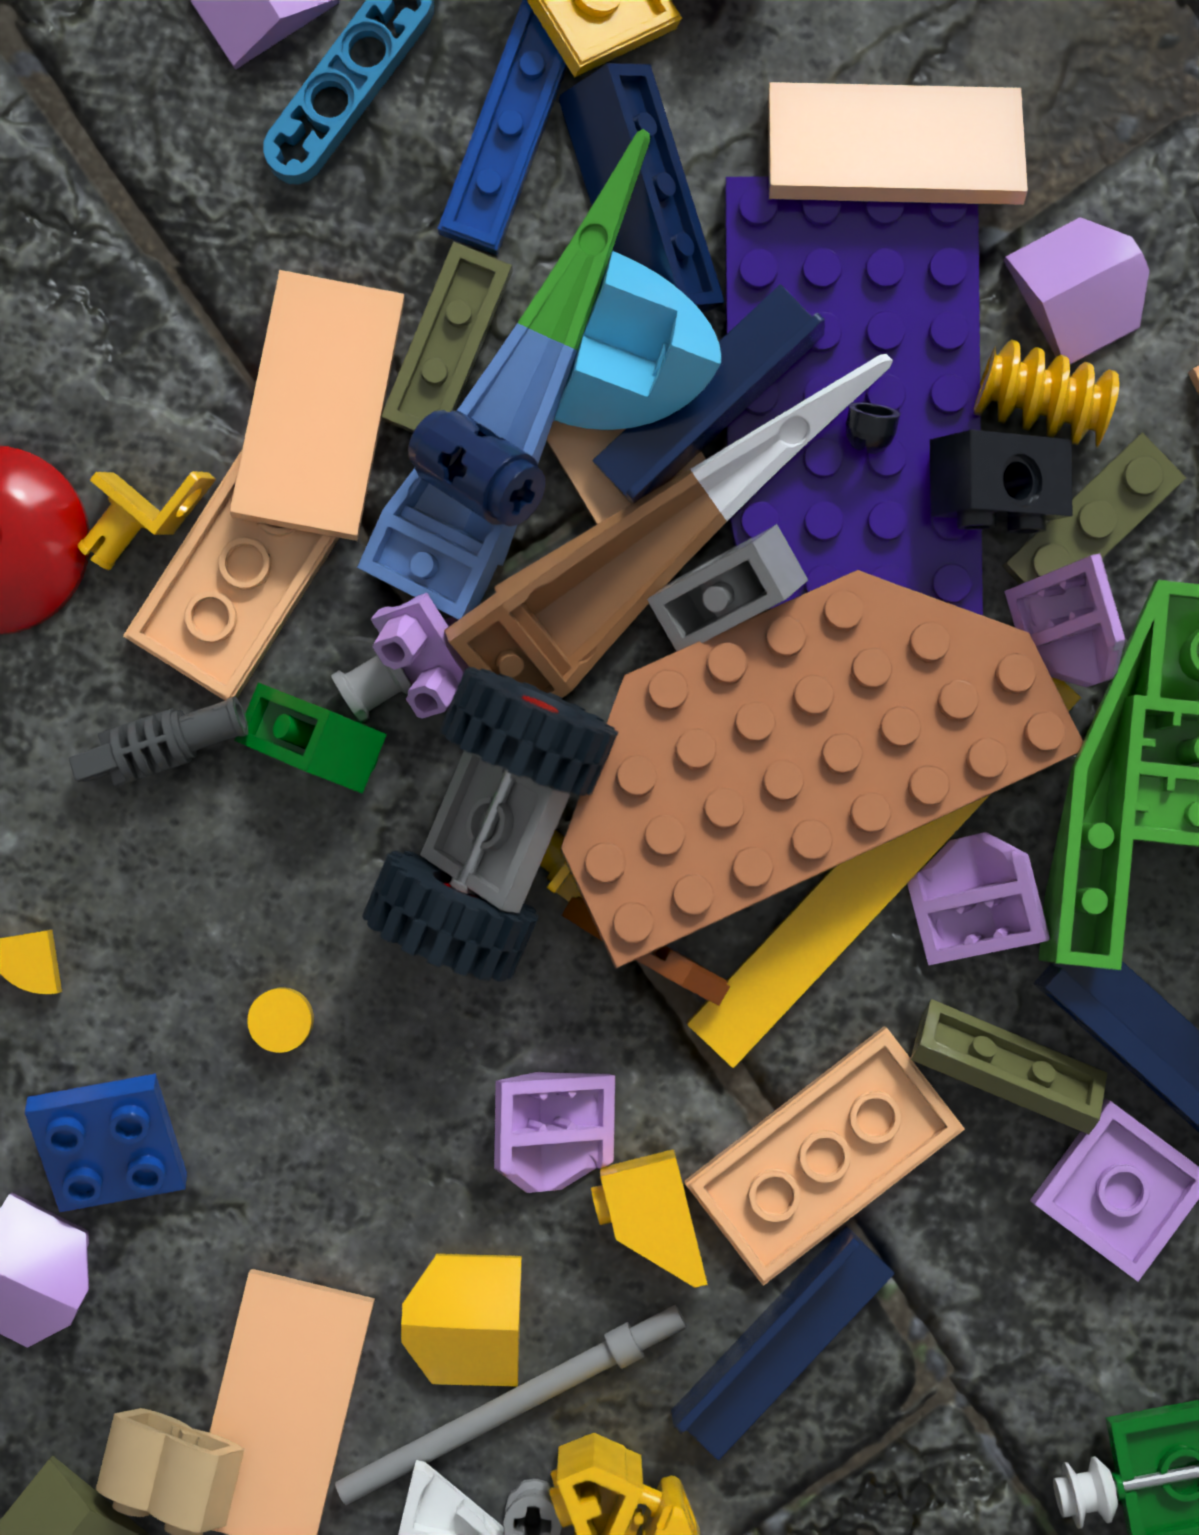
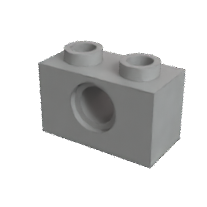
[647,524,808,652]

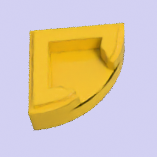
[0,930,62,994]

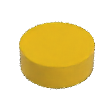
[247,987,314,1053]

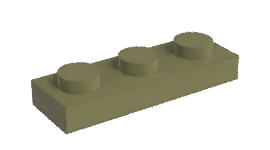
[381,241,513,433]
[1002,432,1186,585]
[910,999,1107,1134]

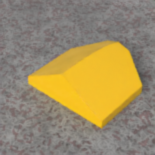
[401,1254,522,1387]

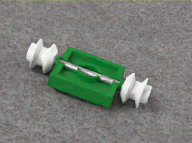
[1053,1400,1199,1535]

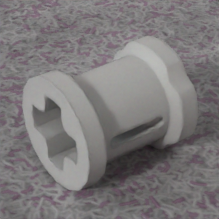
[331,654,412,724]
[503,1478,562,1535]

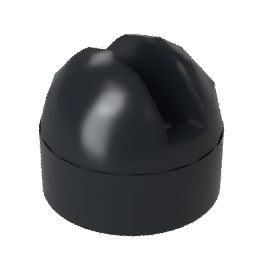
[846,402,900,454]

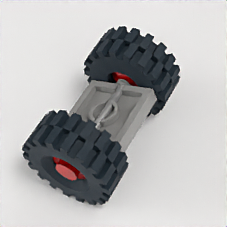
[362,667,618,982]

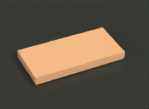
[768,82,1028,205]
[230,270,405,541]
[123,450,368,701]
[684,1026,965,1286]
[209,1269,375,1535]

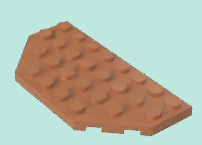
[560,570,1083,969]

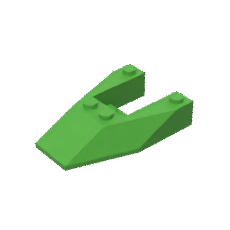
[1039,580,1199,970]

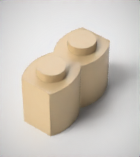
[96,1408,244,1535]

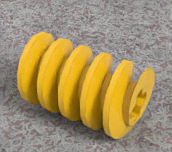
[974,339,1119,448]

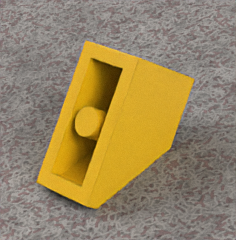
[591,1149,708,1288]

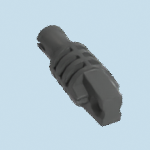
[69,696,249,786]

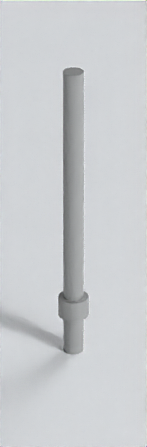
[335,1304,687,1505]

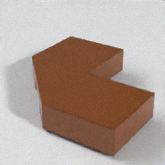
[561,896,730,1006]

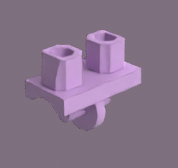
[371,593,469,718]

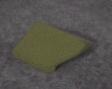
[0,1455,150,1535]

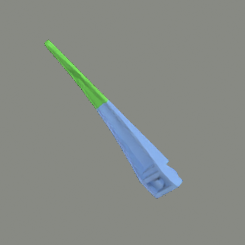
[357,129,650,620]

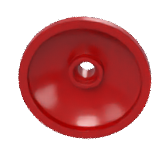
[0,446,90,635]

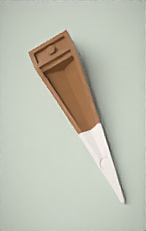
[444,354,893,698]

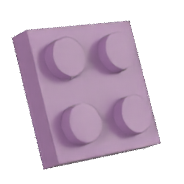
[1030,1098,1199,1281]

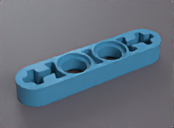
[263,0,434,184]

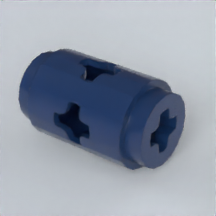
[408,410,545,526]

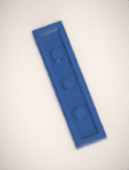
[438,0,568,256]

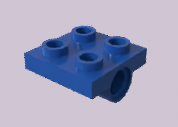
[25,1073,187,1212]

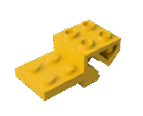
[549,1433,700,1535]

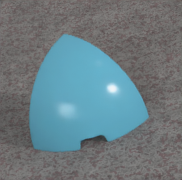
[554,251,721,430]

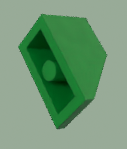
[234,682,387,794]

